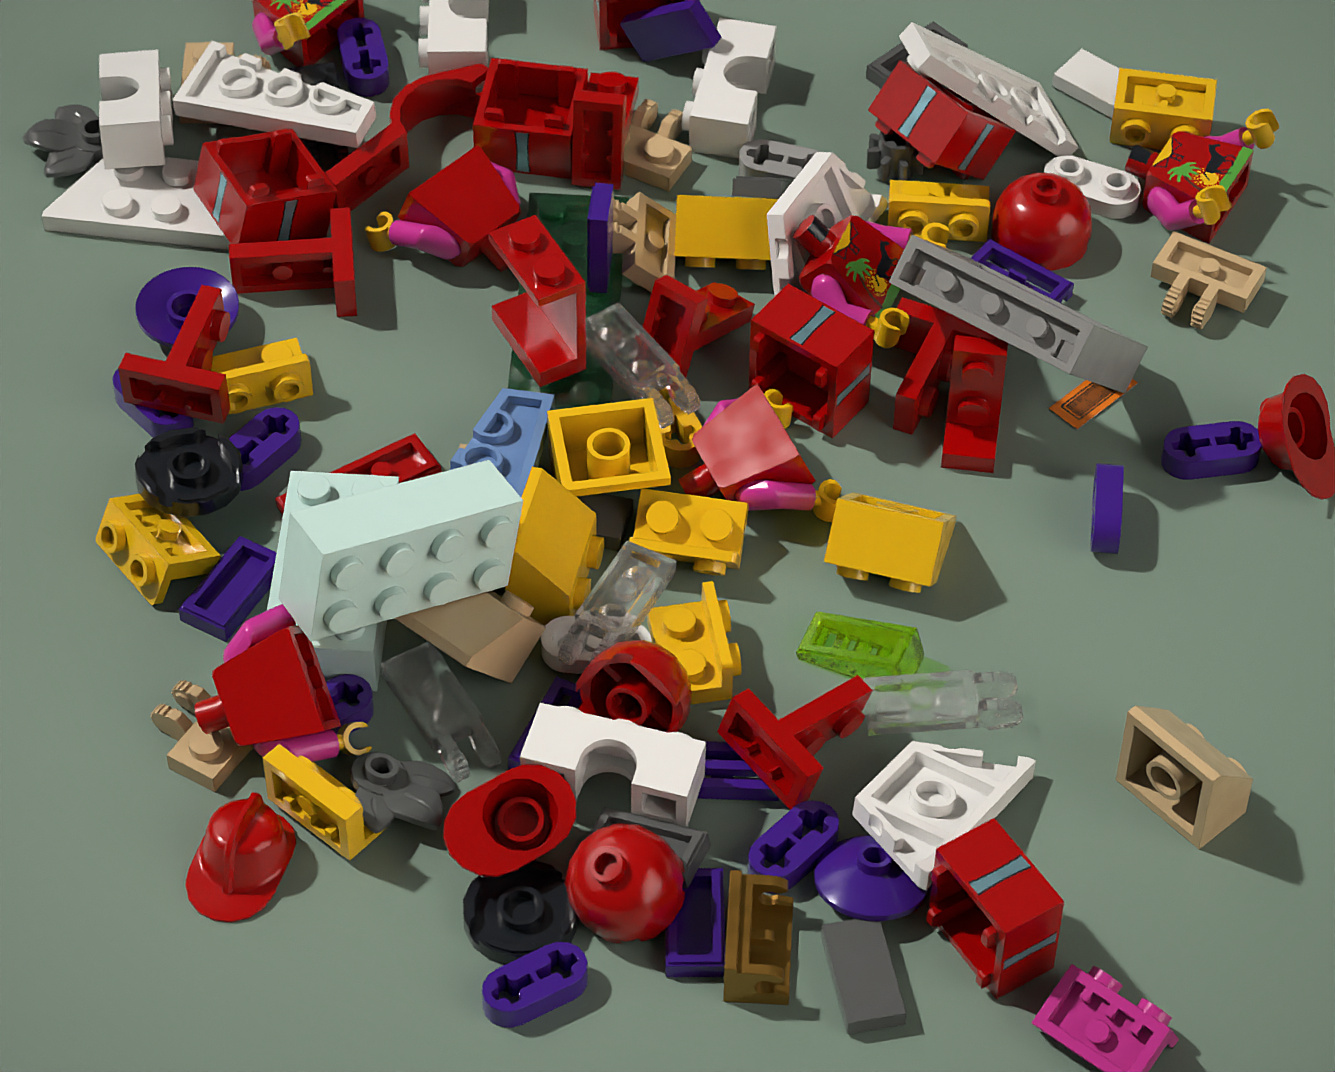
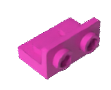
[1031,963,1179,1072]

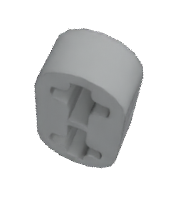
[739,139,821,179]

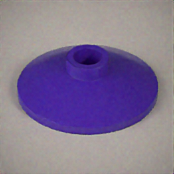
[135,267,239,347]
[814,836,930,921]

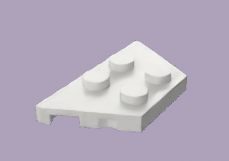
[767,152,889,297]
[42,157,230,250]
[852,741,1036,890]

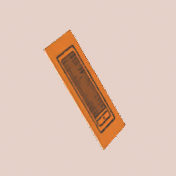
[1048,379,1138,430]

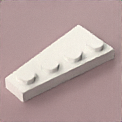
[899,22,1079,157]
[172,41,376,148]

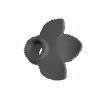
[23,105,103,178]
[350,752,456,833]

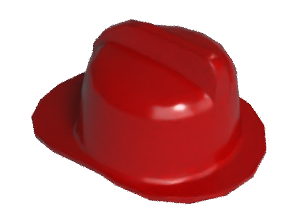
[1258,374,1335,500]
[443,764,576,877]
[185,792,297,923]

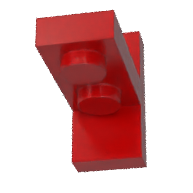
[571,71,639,190]
[229,207,357,317]
[631,275,755,388]
[118,285,231,424]
[893,297,998,435]
[941,335,1008,473]
[717,675,873,810]

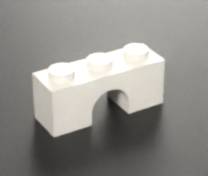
[419,0,489,87]
[682,18,777,159]
[99,50,174,170]
[520,703,706,827]

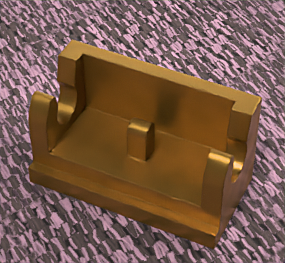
[723,870,794,1005]

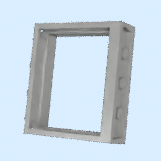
[889,234,1148,393]

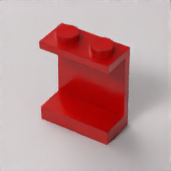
[489,215,586,387]

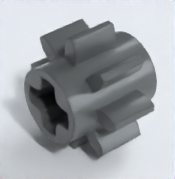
[866,131,924,184]

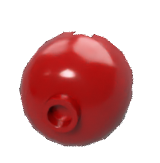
[992,172,1092,271]
[576,640,692,733]
[565,823,685,944]

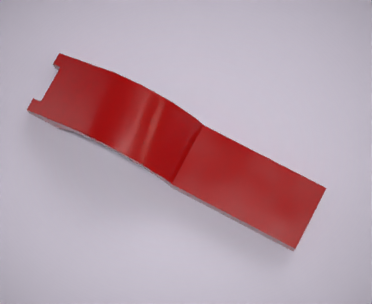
[325,63,488,212]

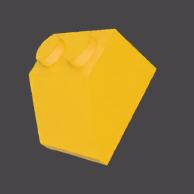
[674,195,778,270]
[547,398,671,497]
[505,466,604,626]
[824,492,957,593]

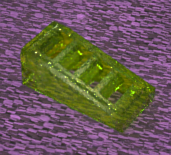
[796,611,924,694]

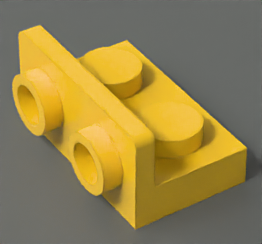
[1109,68,1217,150]
[887,180,990,242]
[211,337,313,415]
[628,488,749,576]
[95,494,221,605]
[647,581,742,705]
[263,744,387,861]

